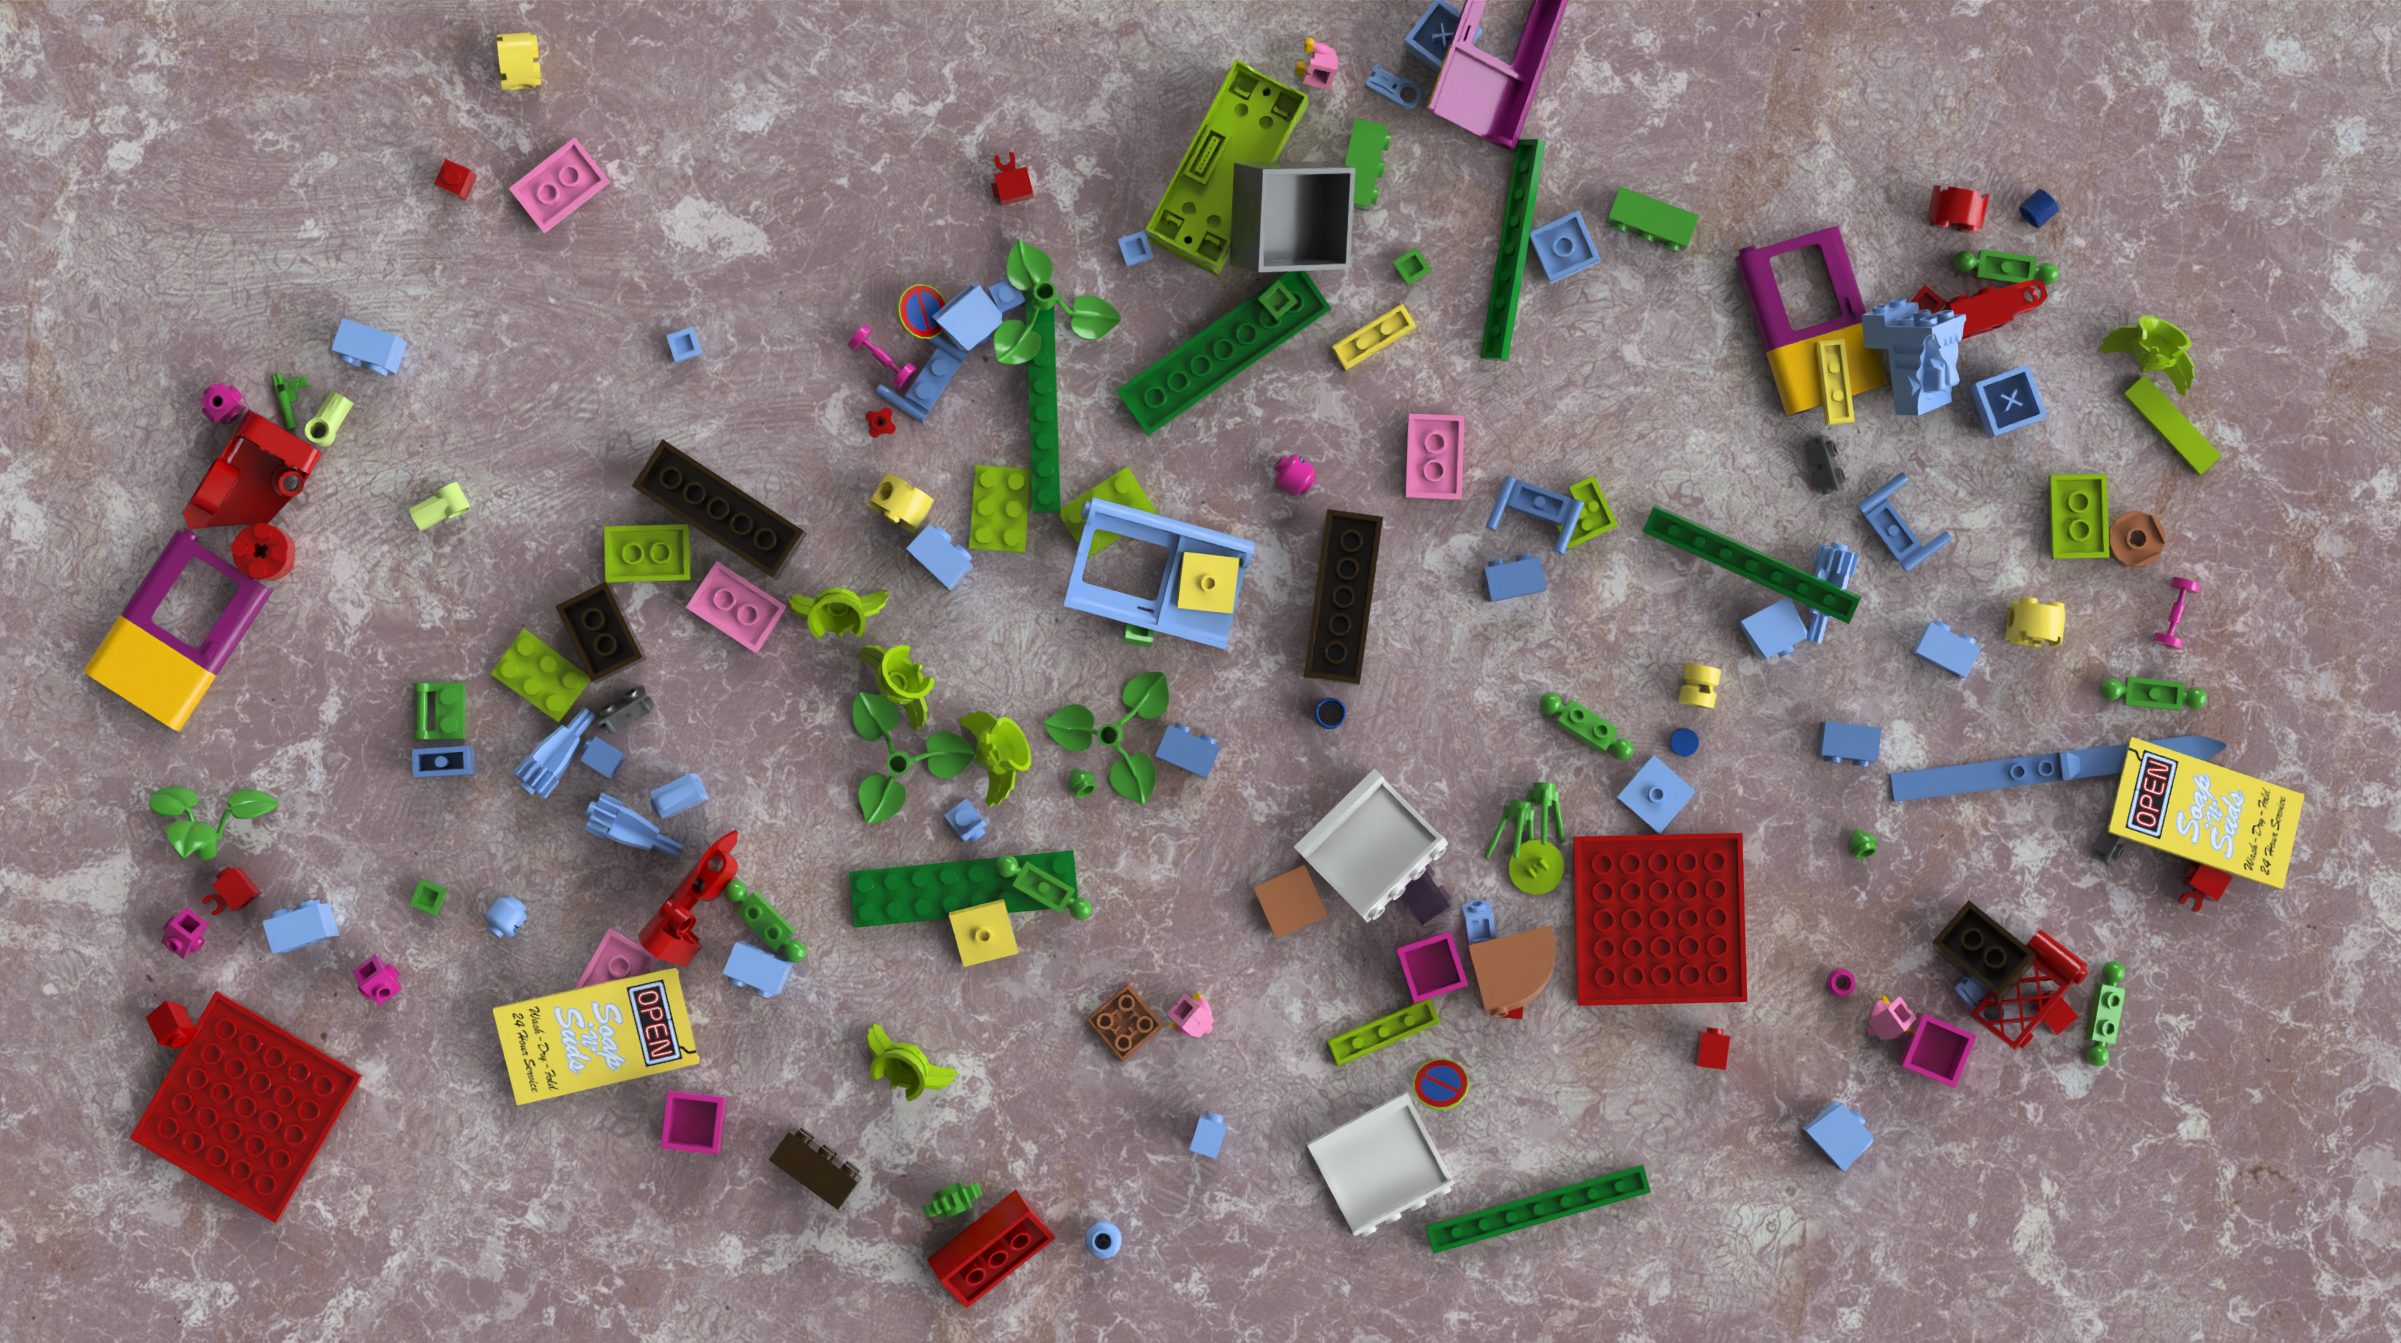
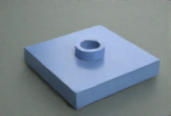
[1529,210,1601,285]
[1616,755,1696,834]

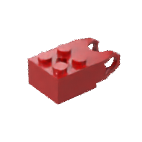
[1941,280,2048,340]

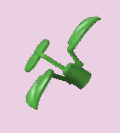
[994,240,1121,365]
[1044,672,1170,804]
[853,692,976,824]
[149,786,279,860]

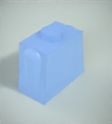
[932,281,1003,351]
[1737,597,1807,660]
[650,773,709,819]
[1801,1101,1873,1172]

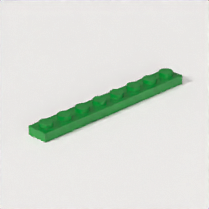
[1480,139,1545,361]
[1026,291,1061,514]
[1643,505,1862,624]
[1425,1164,1651,1254]

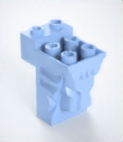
[1861,298,1966,416]

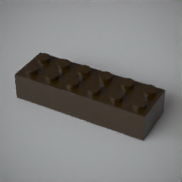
[632,439,807,580]
[1303,509,1383,686]

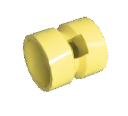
[1678,663,1721,709]

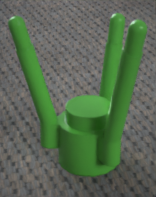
[1522,782,1565,845]
[1485,799,1535,859]

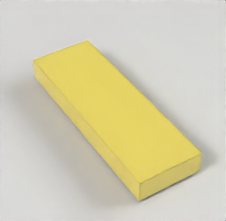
[1331,303,1417,371]
[1815,339,1855,426]

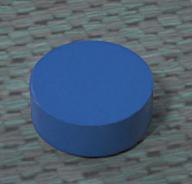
[1670,728,1699,757]

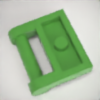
[413,683,466,740]

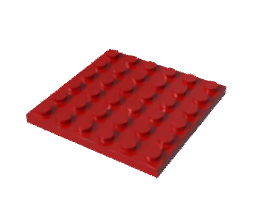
[1573,833,1747,1006]
[129,991,364,1223]

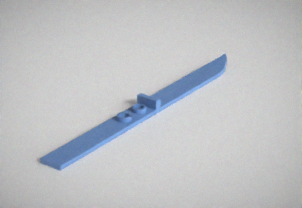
[1890,736,2228,802]

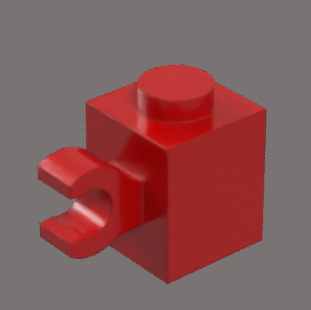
[991,152,1034,206]
[2178,861,2233,912]
[202,867,261,916]

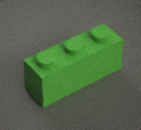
[1345,118,1391,211]
[1606,186,1699,252]

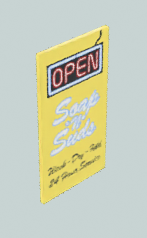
[2107,737,2304,890]
[492,966,700,1105]

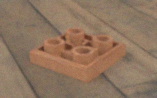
[1253,864,1328,939]
[1085,983,1165,1062]

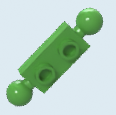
[1953,249,2059,285]
[2100,677,2207,711]
[1540,693,1633,760]
[996,855,1092,920]
[724,880,806,963]
[2086,961,2126,1067]

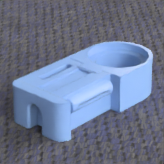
[1366,64,1421,109]
[1953,976,2005,1026]

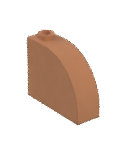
[1468,925,1555,1018]

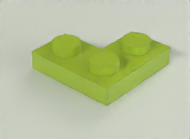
[1555,476,1618,550]

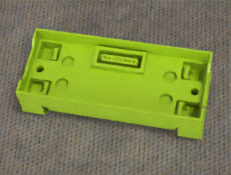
[1145,59,1310,276]

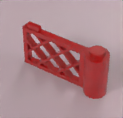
[1970,930,2088,1051]

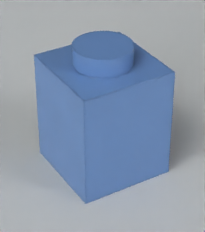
[580,736,627,779]

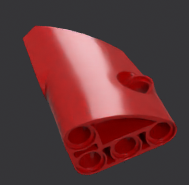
[182,409,323,530]
[638,830,738,967]

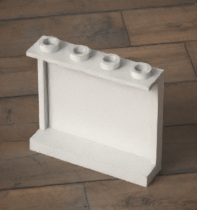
[1294,768,1448,923]
[1306,1091,1455,1238]

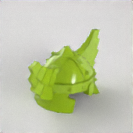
[2099,316,2195,395]
[788,586,889,640]
[857,645,935,731]
[961,710,1032,808]
[865,1023,958,1101]

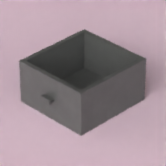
[1230,161,1355,272]

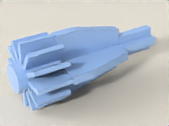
[1807,542,1859,643]
[512,707,595,799]
[584,792,683,859]

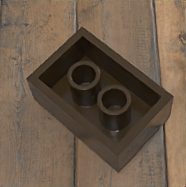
[555,582,647,684]
[1932,900,2036,1003]
[769,1127,863,1210]

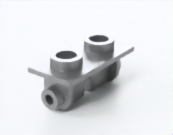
[1806,436,1846,495]
[596,686,655,735]
[2092,815,2126,866]

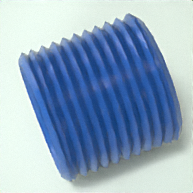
[2019,189,2059,228]
[1315,698,1346,729]

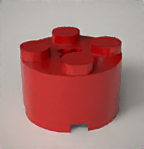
[1927,185,1989,234]
[231,523,296,581]

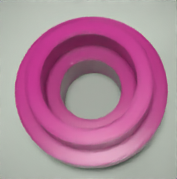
[1827,969,1855,997]

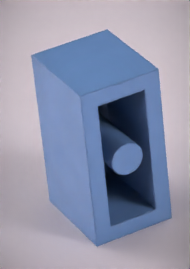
[1483,553,1547,603]
[1817,721,1882,767]
[1155,722,1220,779]
[412,746,476,778]

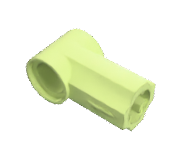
[305,390,353,447]
[409,482,470,531]

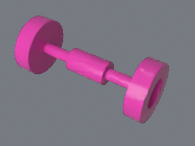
[848,324,917,390]
[2153,577,2200,649]

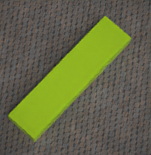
[2122,374,2221,476]
[1326,998,1441,1067]

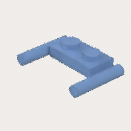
[875,335,967,423]
[1857,472,1952,573]
[1486,476,1584,555]

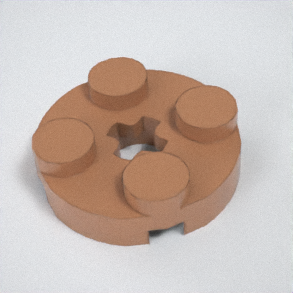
[2109,511,2166,567]

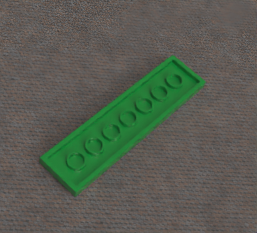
[1116,271,1332,437]
[849,850,1078,928]

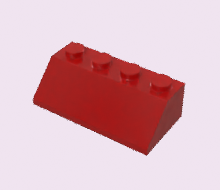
[926,1189,1055,1308]

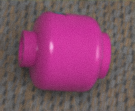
[1274,454,1316,496]

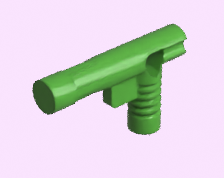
[271,374,309,430]

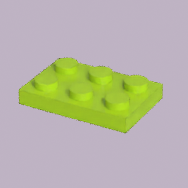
[969,465,1031,553]
[1058,466,1158,559]
[2048,474,2109,559]
[604,524,691,583]
[490,628,591,723]

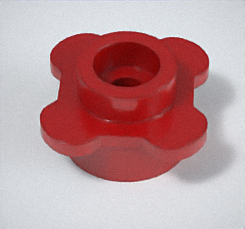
[865,407,896,438]

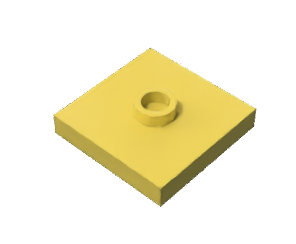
[1176,551,1239,614]
[949,899,1018,967]

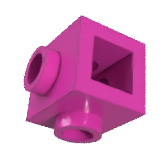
[199,382,247,425]
[161,907,209,959]
[353,954,402,1006]

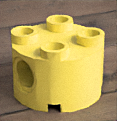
[497,32,541,90]
[866,472,934,534]
[2005,597,2066,648]

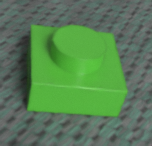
[1393,247,1432,287]
[1258,280,1297,321]
[1123,623,1154,648]
[410,879,448,916]

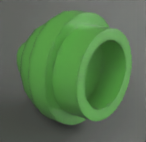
[1068,768,1096,798]
[1849,829,1877,859]

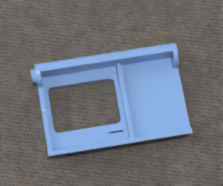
[1063,497,1255,650]

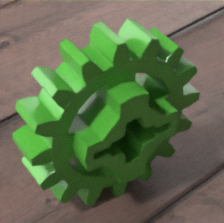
[921,1181,983,1220]

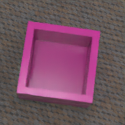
[1395,931,1468,1003]
[1897,1012,1976,1088]
[661,1089,728,1155]

